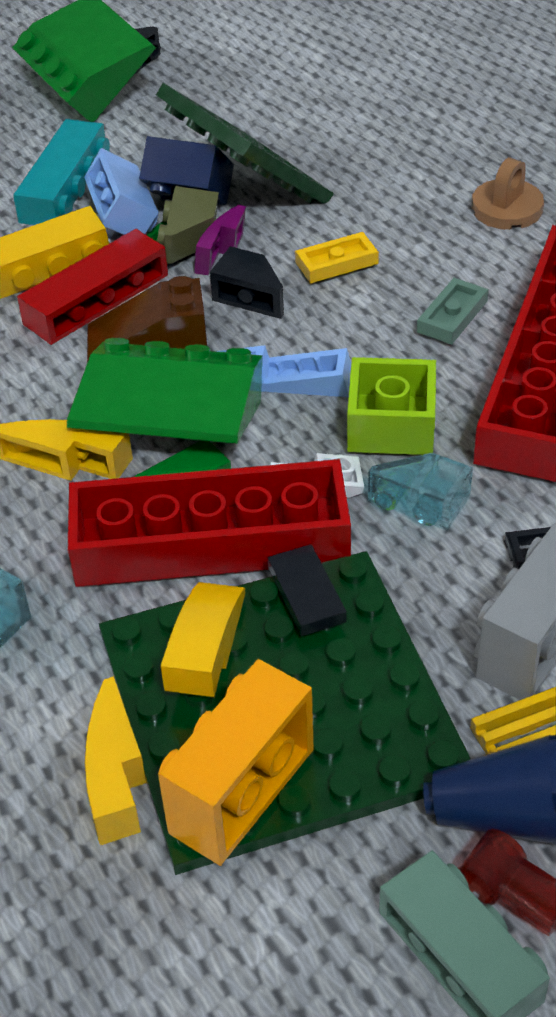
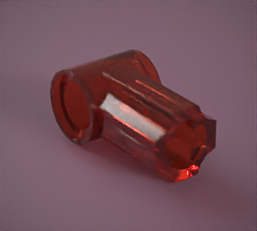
[458,829,556,936]

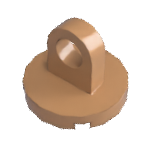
[472,157,544,230]

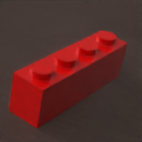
[17,229,168,345]

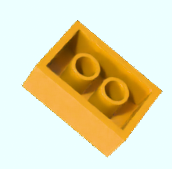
[158,659,314,866]

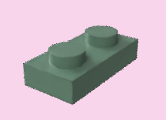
[417,278,489,345]

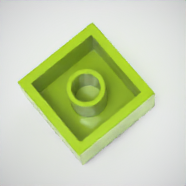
[347,357,436,455]

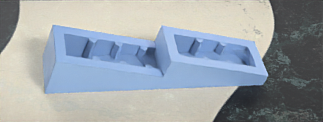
[216,345,351,397]

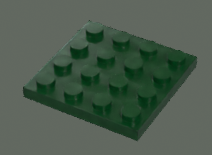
[156,83,334,204]

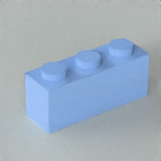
[84,148,159,235]

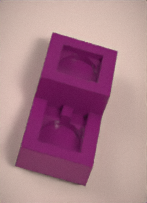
[194,205,246,276]

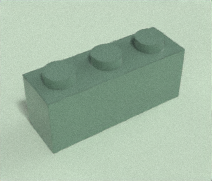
[379,850,550,1017]

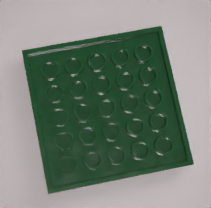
[98,551,471,875]

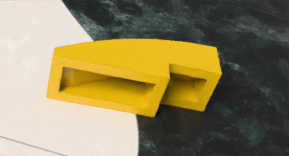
[0,419,133,481]
[161,582,245,697]
[85,676,146,846]

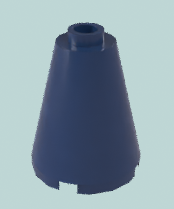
[423,735,556,845]

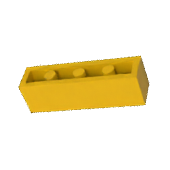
[0,206,109,299]

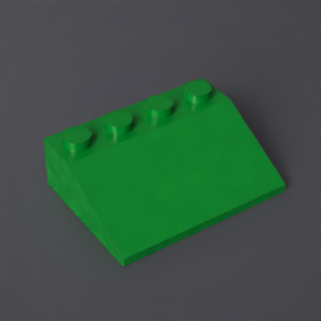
[12,0,156,122]
[67,338,263,444]

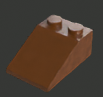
[87,276,207,363]

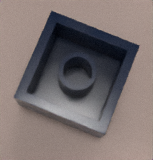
[139,136,234,205]

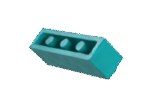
[13,119,110,225]

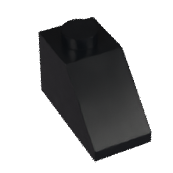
[210,246,284,319]

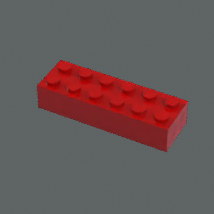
[68,459,351,587]

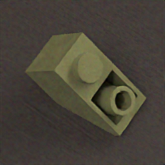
[157,186,219,264]

